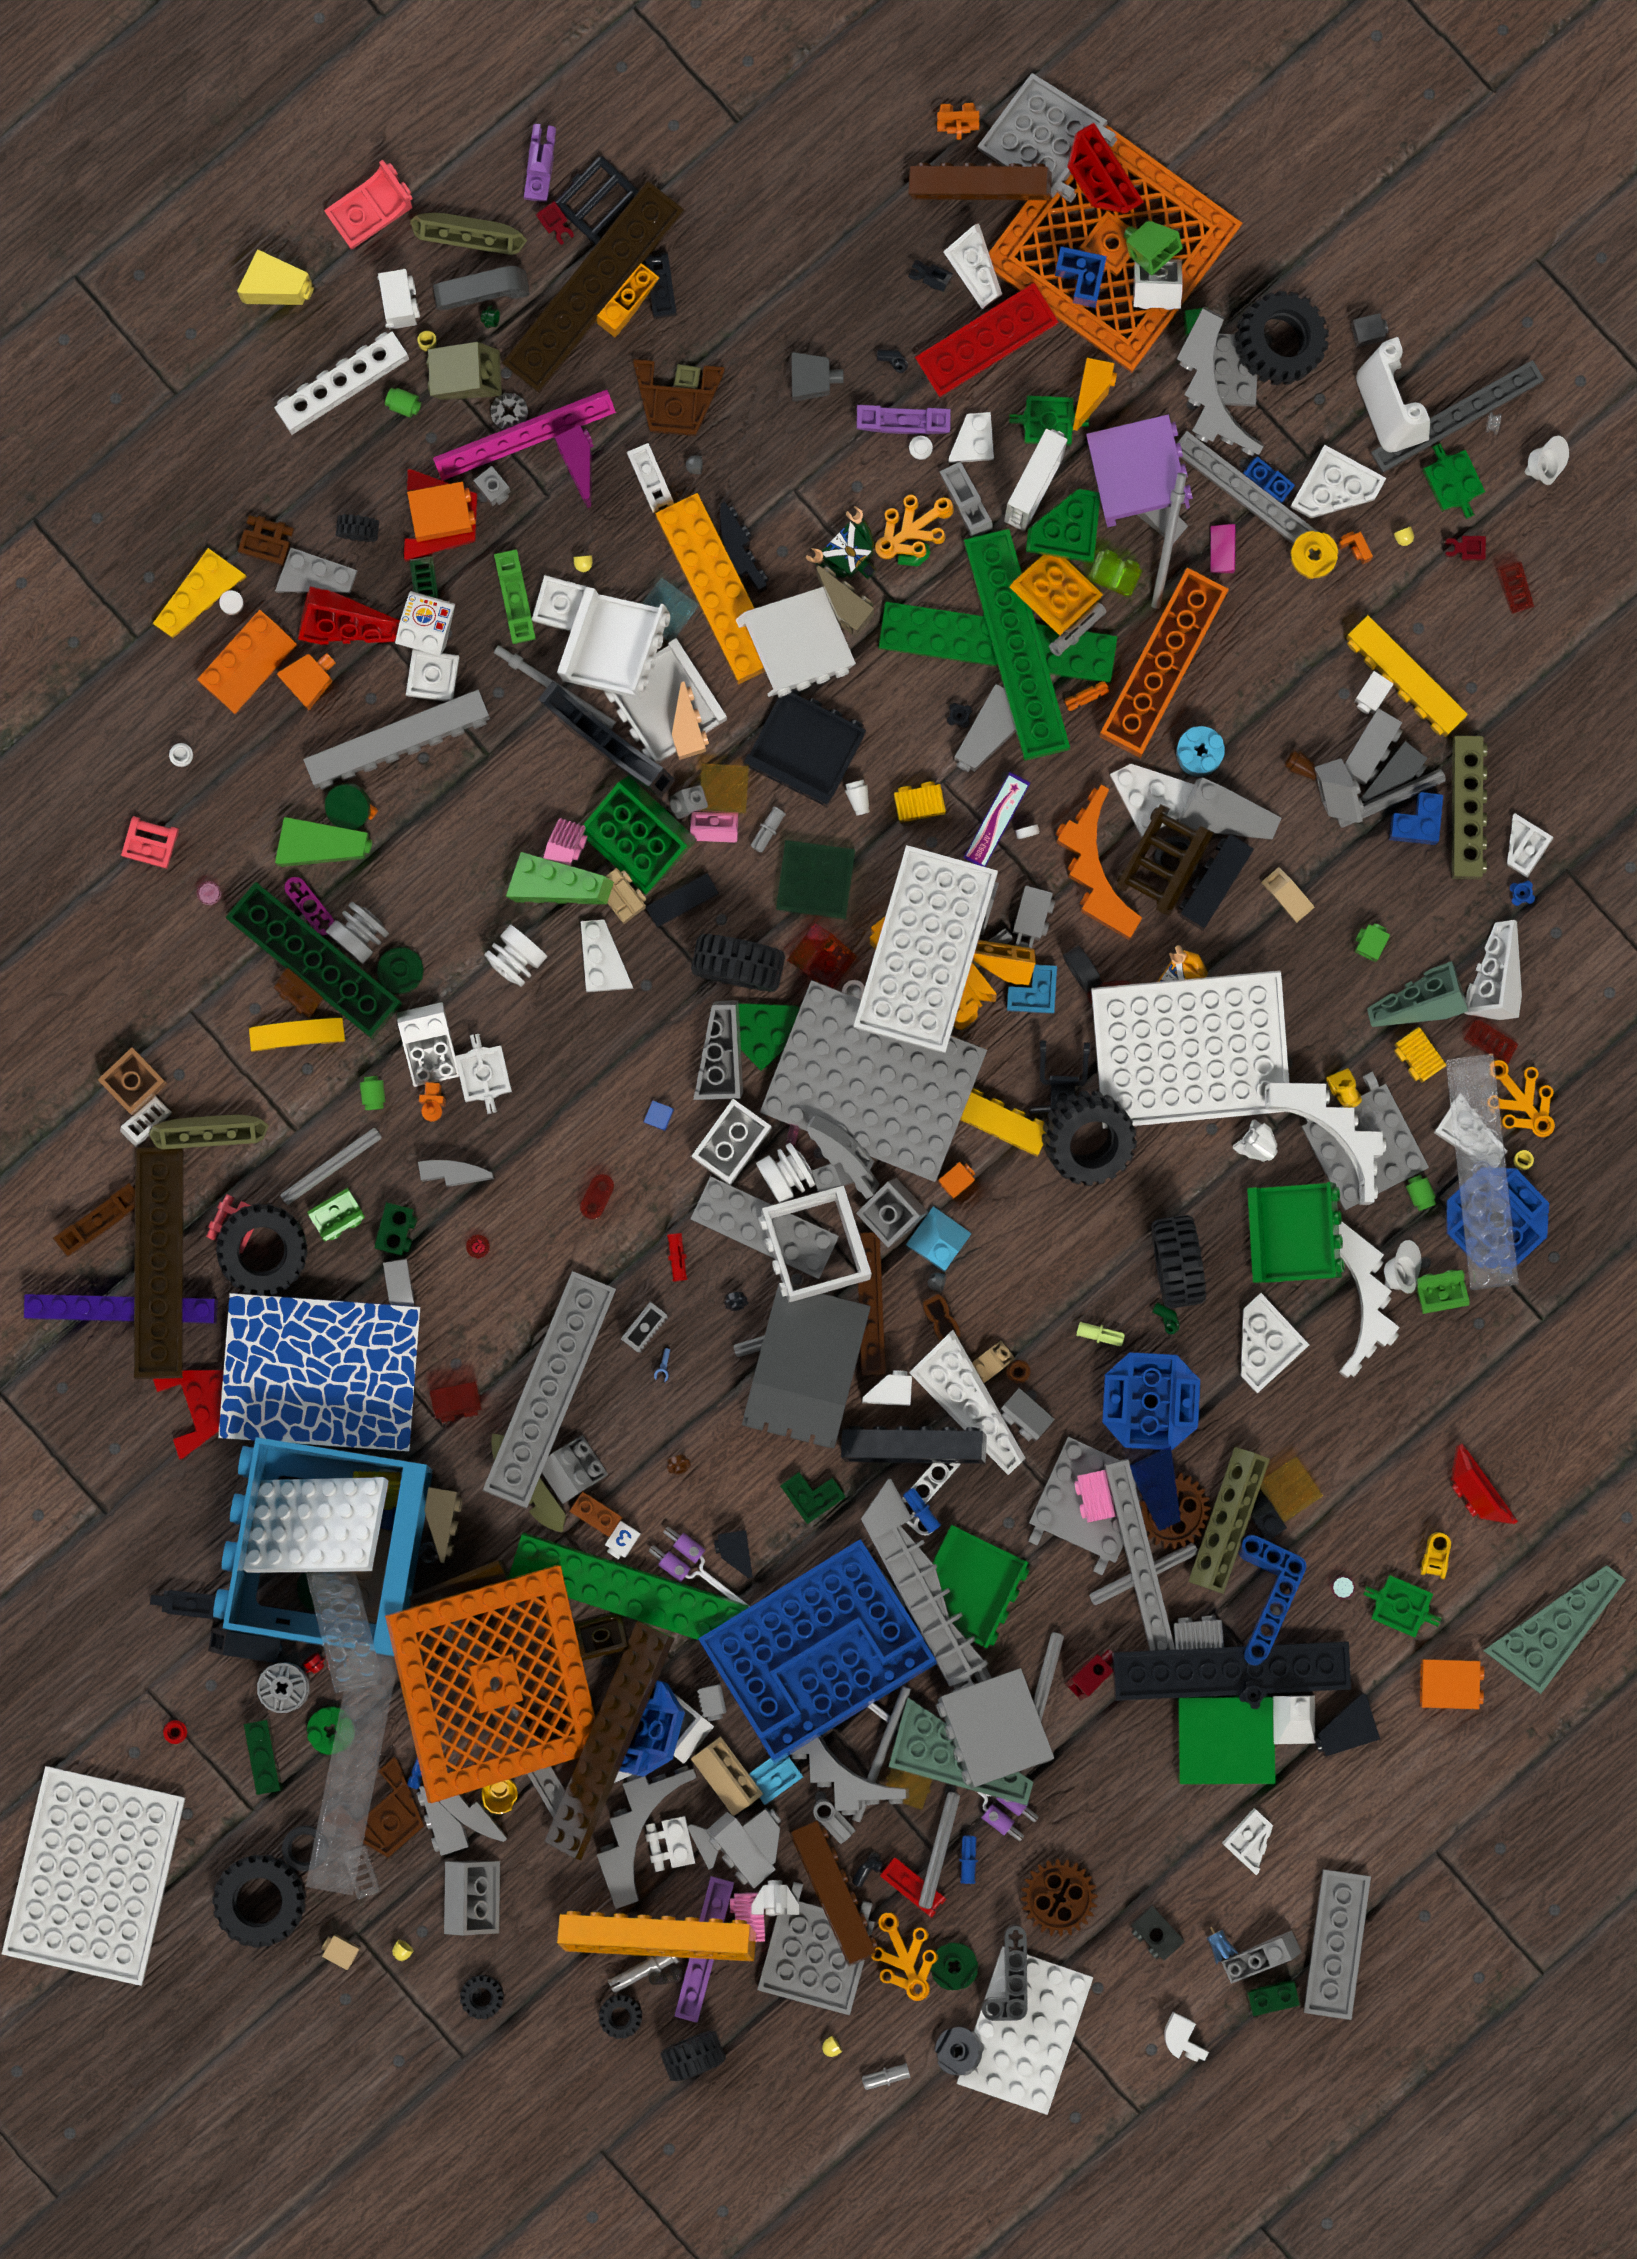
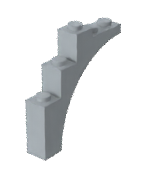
[1177,307,1264,456]
[790,1736,909,1815]
[597,1765,697,1909]

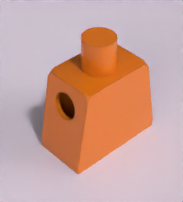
[277,653,336,710]

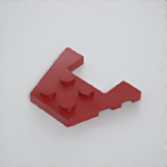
[404,469,478,561]
[153,1370,224,1460]

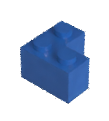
[1055,247,1107,308]
[1389,792,1443,845]

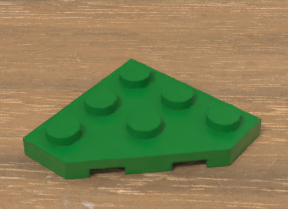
[1026,489,1100,563]
[739,1004,800,1071]

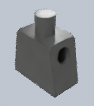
[792,353,844,402]

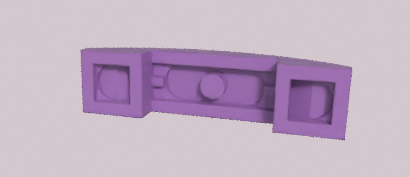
[856,405,951,434]

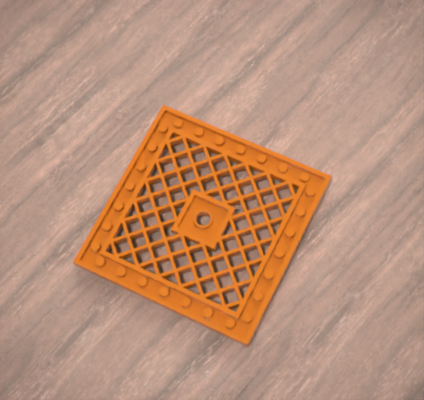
[989,125,1243,373]
[385,1565,596,1803]

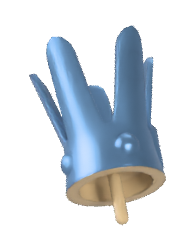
[1206,1927,1238,1964]

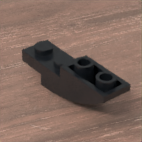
[720,502,768,594]

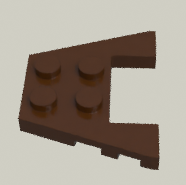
[633,359,725,436]
[324,1757,425,1858]

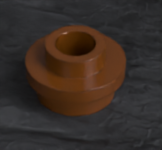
[1007,1360,1030,1384]

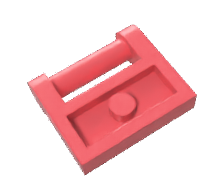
[121,816,179,869]

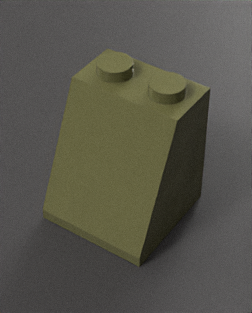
[427,342,502,400]

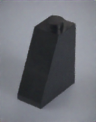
[208,1628,282,1663]
[1314,1693,1380,1756]

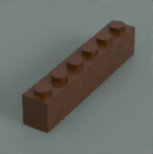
[908,163,1052,200]
[790,1821,878,1967]

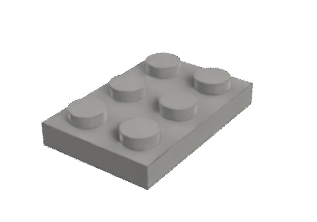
[1215,334,1257,407]

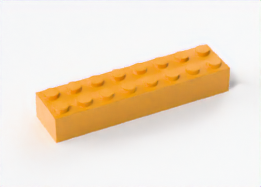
[655,493,766,685]
[557,1911,756,1961]

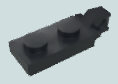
[150,1590,216,1619]

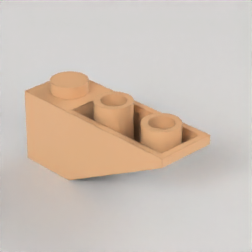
[672,682,709,760]

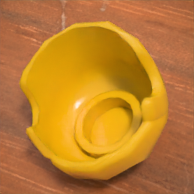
[481,1779,518,1815]

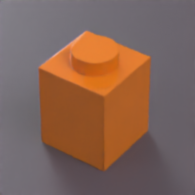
[938,1162,975,1199]

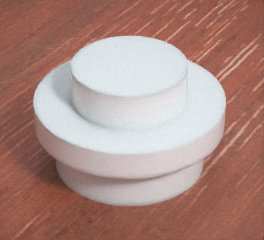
[909,436,933,460]
[169,743,193,767]

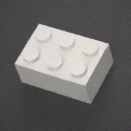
[691,1099,772,1186]

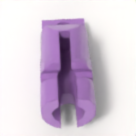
[524,124,556,203]

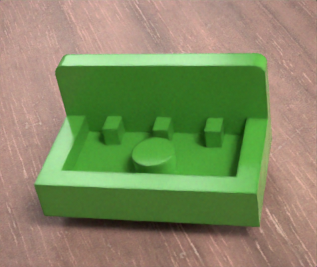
[307,1188,365,1242]
[1416,1270,1469,1314]

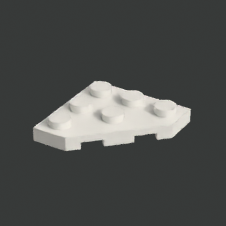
[1291,445,1386,518]
[1110,764,1194,838]
[1241,1293,1309,1393]

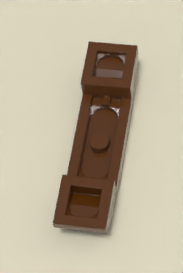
[53,1183,135,1257]

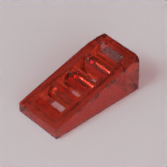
[1496,561,1534,614]
[1464,1020,1519,1065]

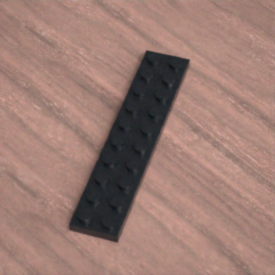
[1112,1641,1351,1701]

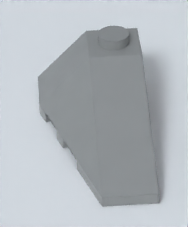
[1179,777,1281,840]

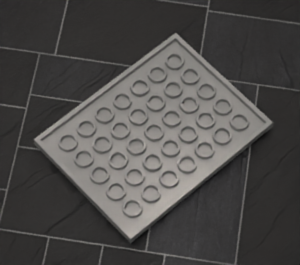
[760,980,987,1182]

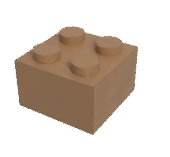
[98,1047,168,1115]

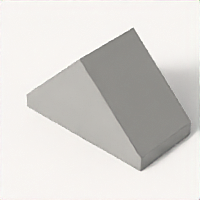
[687,1824,718,1869]

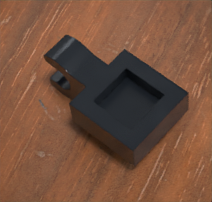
[908,260,953,292]

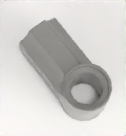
[813,1799,856,1844]

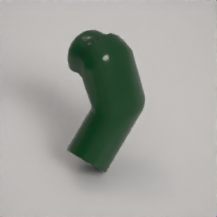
[1152,1302,1180,1335]

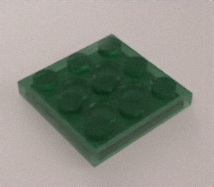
[776,840,855,920]

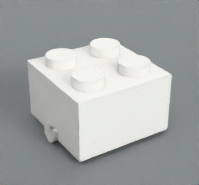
[377,269,420,330]

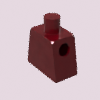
[1064,1649,1113,1701]

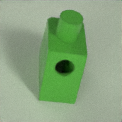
[1124,221,1182,275]

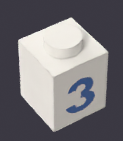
[605,1521,641,1559]

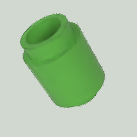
[385,388,421,418]
[360,1076,386,1110]
[1406,1175,1436,1211]

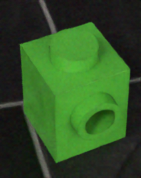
[1355,923,1390,962]

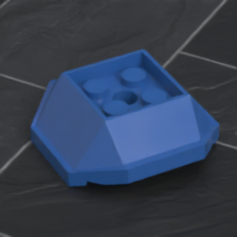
[1446,1168,1549,1270]
[1102,1352,1200,1450]
[619,1681,685,1777]

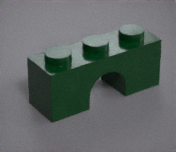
[244,1719,283,1795]

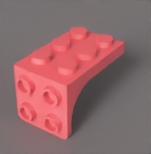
[324,160,413,250]

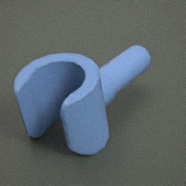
[654,1348,670,1382]

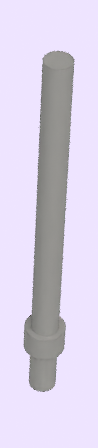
[1151,473,1187,609]
[494,645,616,730]
[852,1686,911,1822]

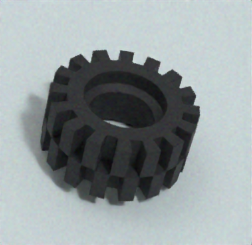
[335,514,380,542]
[460,1975,504,2020]
[599,1994,642,2039]

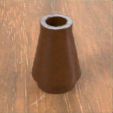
[1284,750,1317,781]

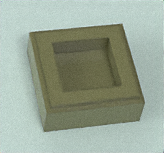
[674,364,701,389]

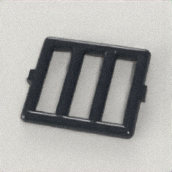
[555,156,639,245]

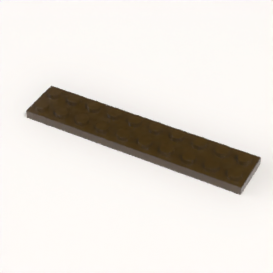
[502,181,685,393]
[134,1147,184,1379]
[544,1621,675,1860]

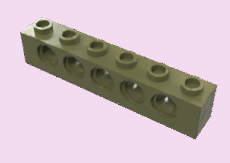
[1452,736,1487,879]
[1188,1447,1270,1594]

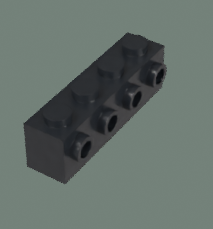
[1178,834,1254,931]

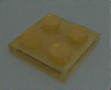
[699,763,749,814]
[1260,1457,1323,1523]

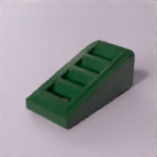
[410,556,439,599]

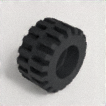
[660,2031,726,2082]

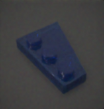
[1130,1446,1181,1531]

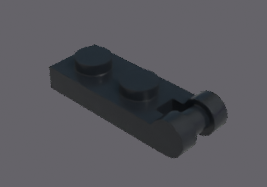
[645,251,677,319]

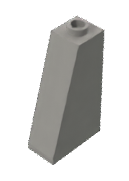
[954,684,1016,772]

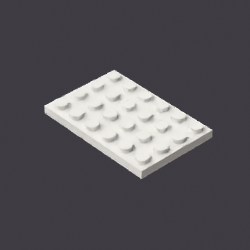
[243,1477,389,1573]
[957,1946,1093,2115]

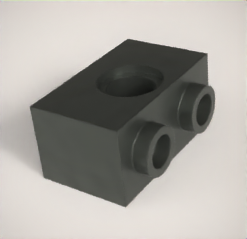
[1131,1905,1185,1961]

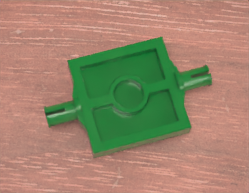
[1009,396,1089,446]
[1422,443,1485,519]
[1363,1575,1441,1638]

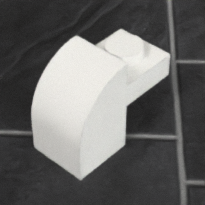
[1164,2012,1209,2062]

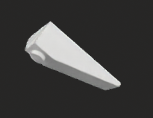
[1464,920,1522,1020]

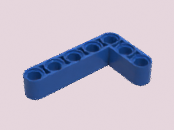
[1238,1535,1306,1666]

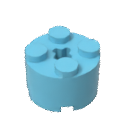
[1176,726,1225,777]

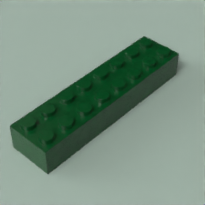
[225,881,402,1040]

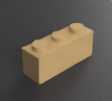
[691,1737,763,1817]

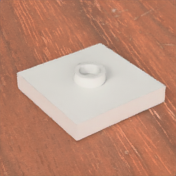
[532,575,590,632]
[406,649,460,702]

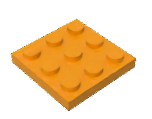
[1010,555,1103,635]

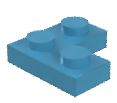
[1007,965,1057,1014]

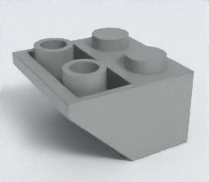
[1315,758,1364,823]
[1000,1388,1055,1441]
[542,1435,608,1504]

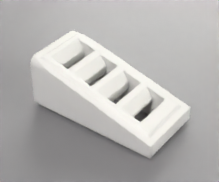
[120,1096,172,1147]

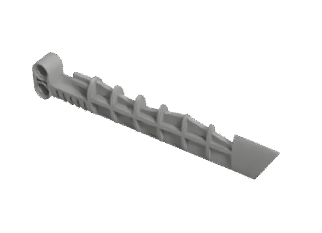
[861,1479,992,1693]

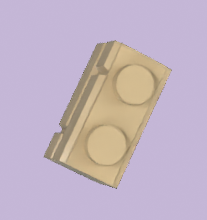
[606,868,647,924]

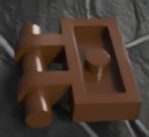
[238,515,295,566]
[274,968,323,1019]

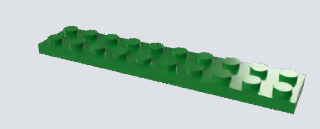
[964,529,1070,761]
[879,602,1118,684]
[509,1532,749,1640]

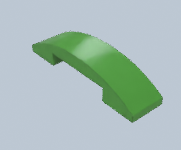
[494,549,536,644]

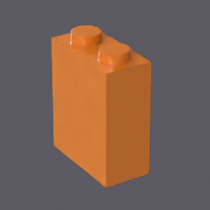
[407,482,476,542]
[1419,1659,1484,1709]

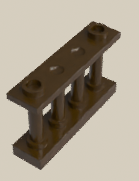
[1116,804,1214,916]

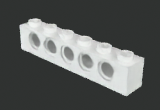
[274,331,409,435]

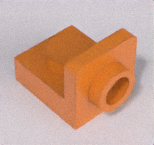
[1338,531,1373,565]

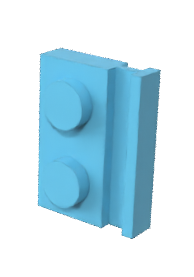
[749,1756,803,1805]

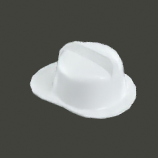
[1525,436,1569,485]
[1384,1240,1422,1294]

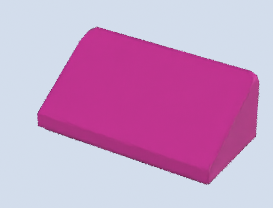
[1210,524,1235,573]

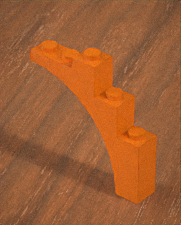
[1055,784,1142,940]

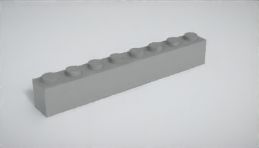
[303,690,490,790]

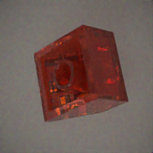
[787,923,857,988]

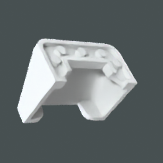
[1356,337,1430,452]

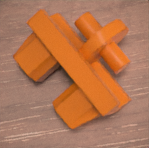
[937,103,979,140]
[419,1082,446,1122]

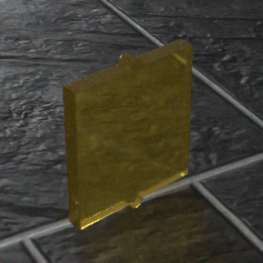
[886,1768,932,1810]

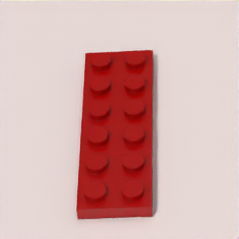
[915,283,1059,398]

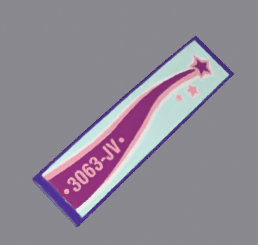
[964,772,1031,867]

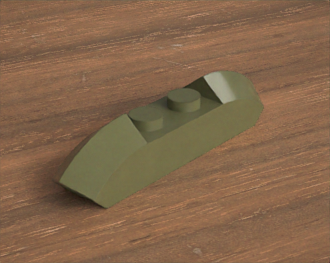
[410,213,527,255]
[148,1115,269,1149]
[491,1434,566,1532]

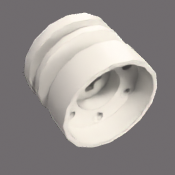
[484,925,547,987]
[756,1143,815,1203]

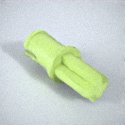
[1076,1321,1125,1346]

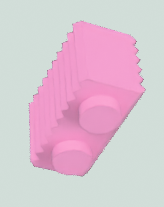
[544,818,588,866]
[1075,1470,1117,1523]
[730,1892,765,1942]

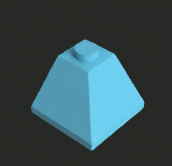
[906,1206,972,1272]

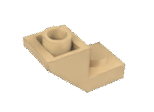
[1261,867,1315,922]
[972,1341,1015,1384]

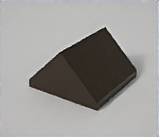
[574,1614,628,1661]

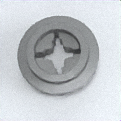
[491,393,528,430]

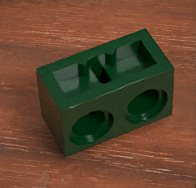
[374,1202,418,1256]
[1246,1980,1300,2017]

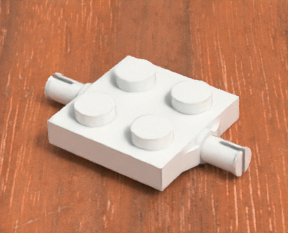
[455,1034,512,1114]

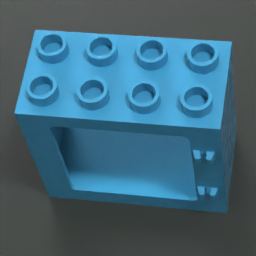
[213,1437,433,1657]

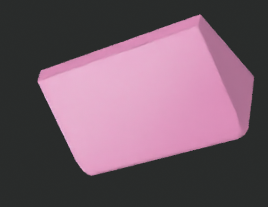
[690,812,738,842]

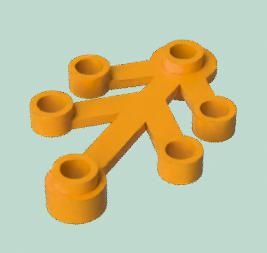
[875,495,954,559]
[1487,1060,1555,1137]
[871,1913,938,2001]

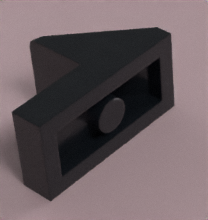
[1250,1489,1287,1541]

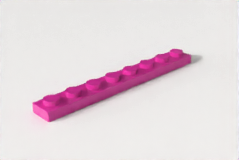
[433,390,616,481]

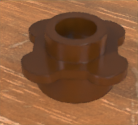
[667,1455,691,1475]

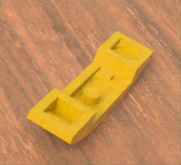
[249,1018,345,1052]

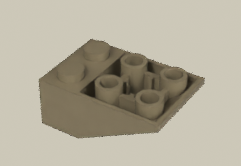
[816,565,874,638]
[424,1487,463,1563]

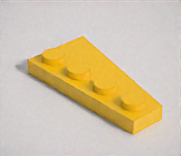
[153,548,247,638]

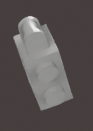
[1012,886,1056,948]

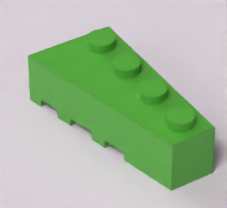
[506,852,614,904]

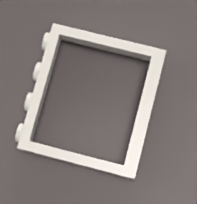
[1004,429,1067,532]
[758,1185,872,1303]

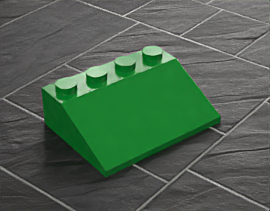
[582,776,697,895]

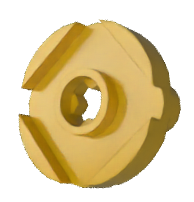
[1290,531,1338,579]

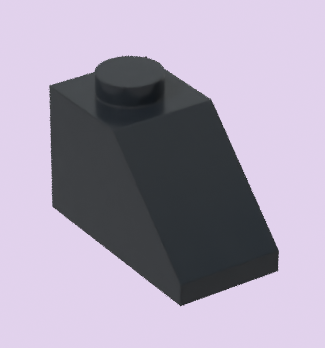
[714,1530,753,1578]

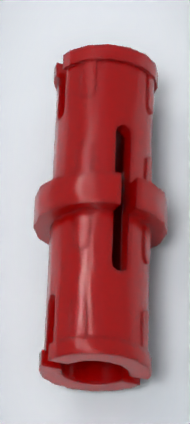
[667,1233,688,1282]

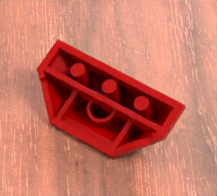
[1067,123,1144,214]
[1451,1443,1518,1524]

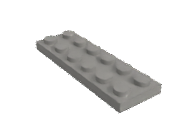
[691,1176,839,1279]
[1303,1869,1371,2020]

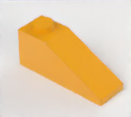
[1073,358,1117,431]
[973,940,1036,985]

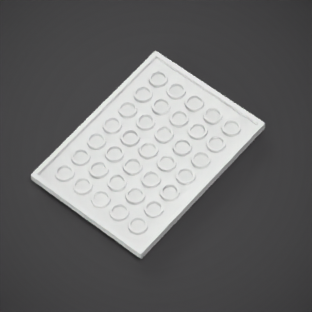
[1091,971,1289,1129]
[2,1766,186,1986]

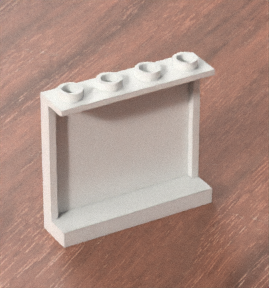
[557,587,670,699]
[736,587,856,697]
[604,638,727,764]

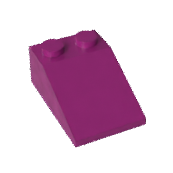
[555,425,594,509]

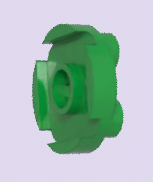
[307,1707,355,1755]

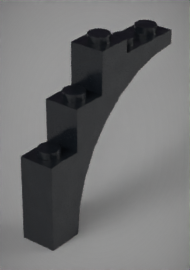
[538,681,676,798]

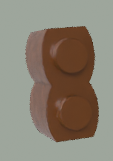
[923,1294,960,1342]

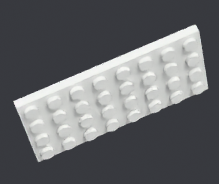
[854,845,998,1054]

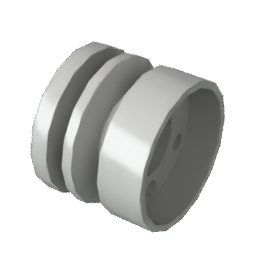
[326,902,389,964]
[257,1662,310,1713]

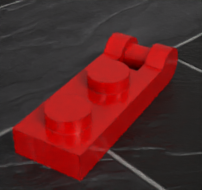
[880,1857,946,1918]

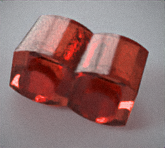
[430,1382,483,1423]

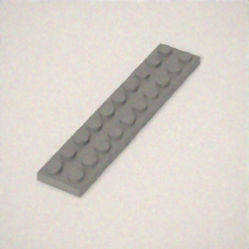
[482,1271,616,1509]

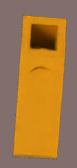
[597,263,659,337]

